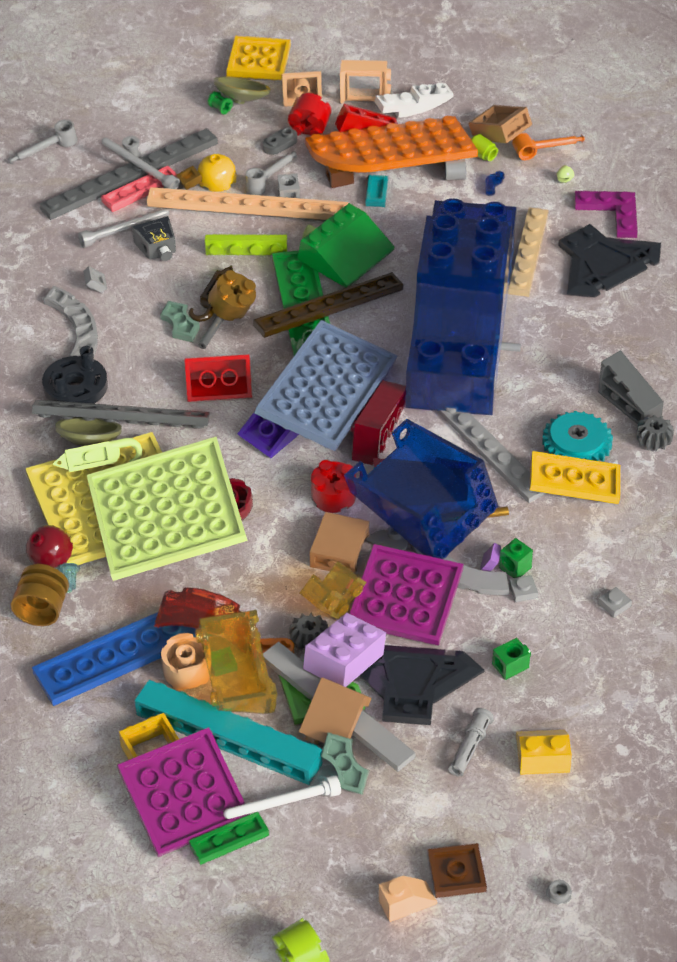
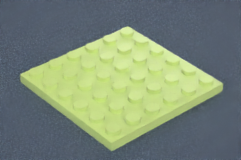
[87,437,248,581]

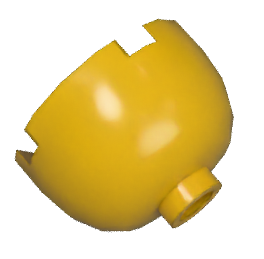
[197,154,236,192]

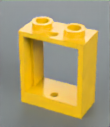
[119,713,179,760]

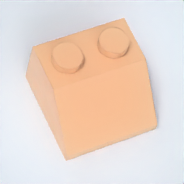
[282,71,322,107]

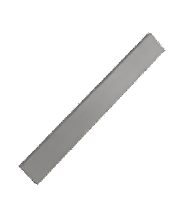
[261,642,415,772]

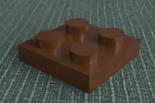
[427,843,487,898]

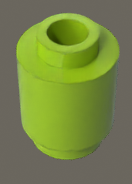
[471,134,498,161]

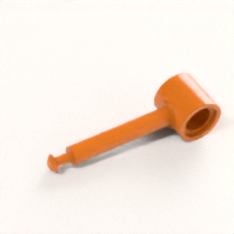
[512,133,585,161]

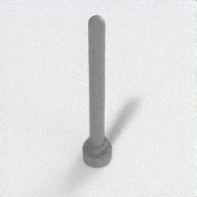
[102,138,180,189]
[78,208,170,248]

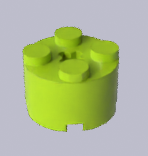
[272,918,330,962]

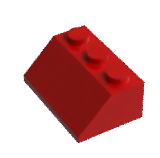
[185,354,252,402]

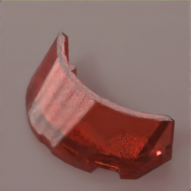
[154,587,255,655]

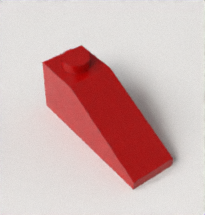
[335,103,398,132]

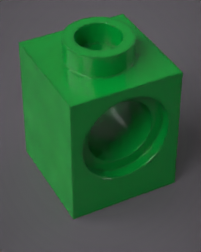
[499,538,533,578]
[492,637,531,680]

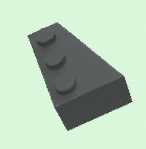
[598,350,664,425]

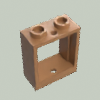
[468,105,532,143]

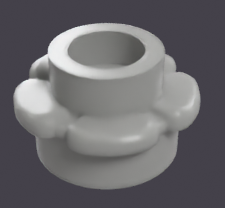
[546,880,572,904]

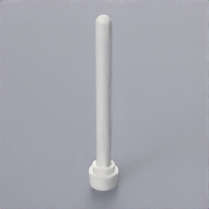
[224,775,341,819]

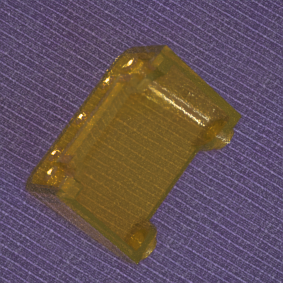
[195,610,277,714]

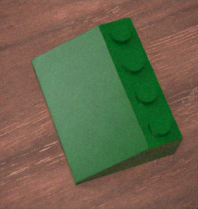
[298,203,395,288]

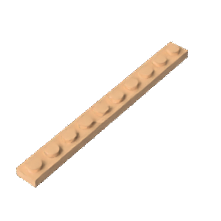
[147,187,348,220]

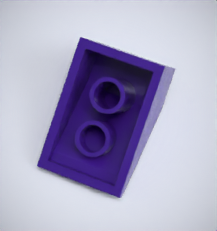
[237,411,299,458]

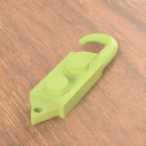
[53,438,142,472]

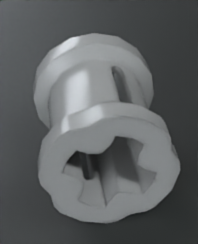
[122,136,141,162]

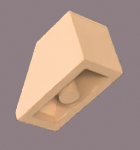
[379,876,437,922]

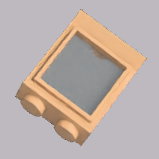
[340,60,391,104]

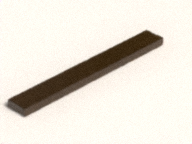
[253,272,404,338]

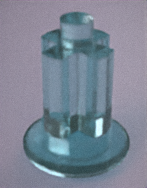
[59,563,80,593]

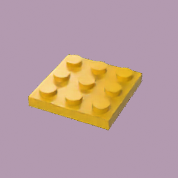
[227,36,291,80]

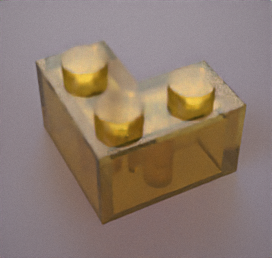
[300,561,367,619]

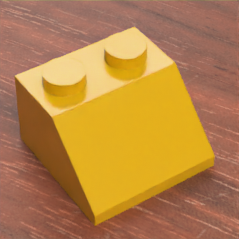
[516,729,572,775]

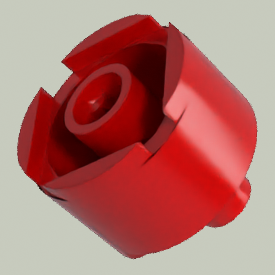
[288,93,332,136]
[311,460,356,513]

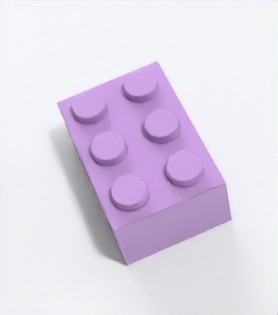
[303,613,386,687]

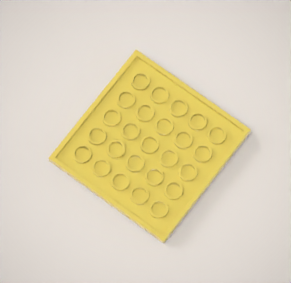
[25,432,162,569]

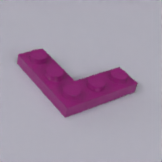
[575,191,638,238]

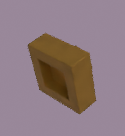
[176,165,202,190]

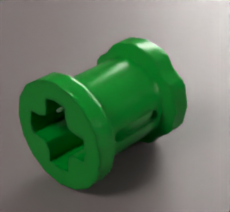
[207,91,233,114]

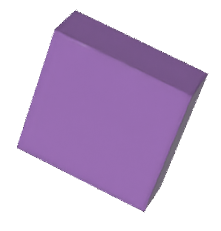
[480,543,501,572]

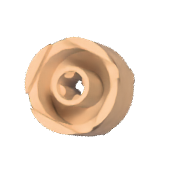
[161,633,211,691]

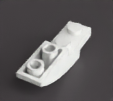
[375,83,453,118]

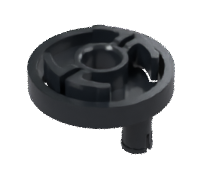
[42,346,108,404]

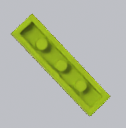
[205,234,288,255]

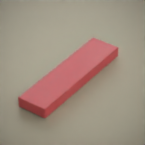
[101,166,177,212]

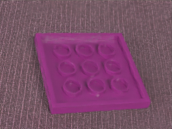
[350,544,464,646]
[117,727,250,857]

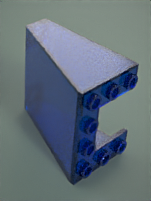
[344,419,499,559]

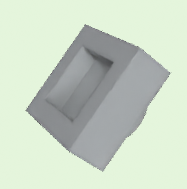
[83,266,107,293]
[509,575,538,603]
[598,587,632,618]

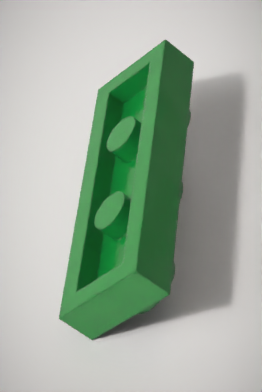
[189,811,269,865]

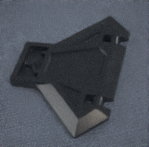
[558,224,661,298]
[359,645,485,725]

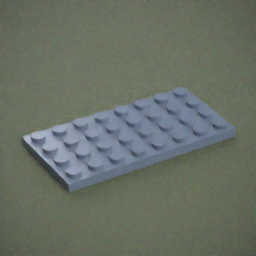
[255,320,398,451]

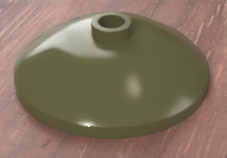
[213,76,270,104]
[55,417,122,447]

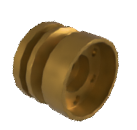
[11,564,69,626]

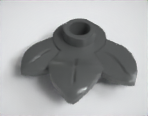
[366,524,409,551]

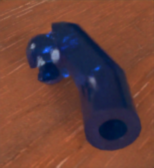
[485,171,505,196]

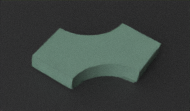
[161,301,200,342]
[321,733,370,794]

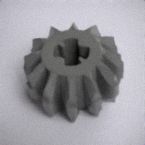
[636,415,674,451]
[289,612,328,650]

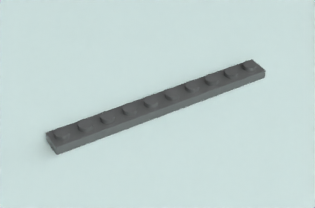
[40,128,218,220]

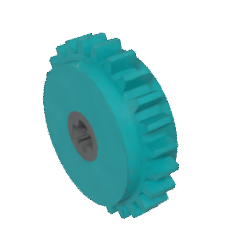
[542,411,613,461]

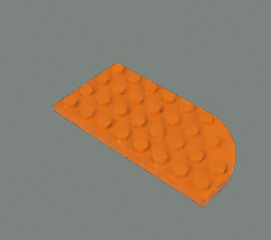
[305,116,478,172]

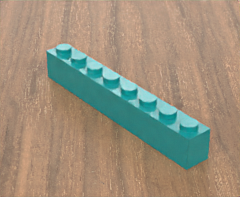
[134,680,323,785]

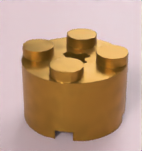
[208,270,256,321]

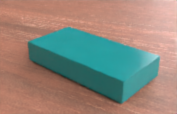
[365,175,388,207]

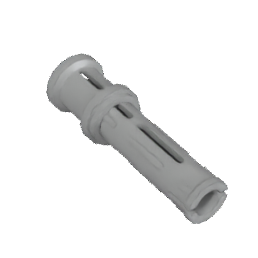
[448,708,494,777]

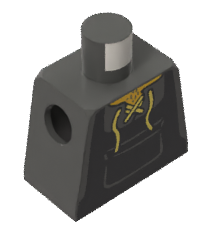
[132,216,176,261]

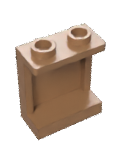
[310,512,369,576]
[299,677,372,745]

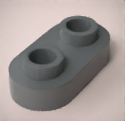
[263,127,297,155]

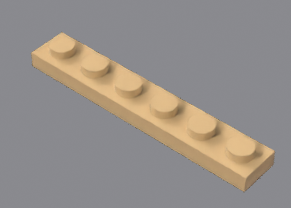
[509,207,549,297]

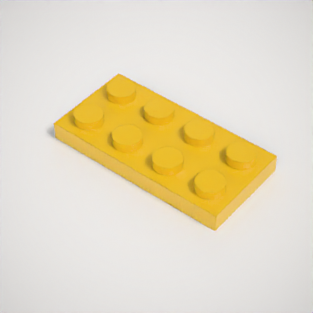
[529,451,620,504]

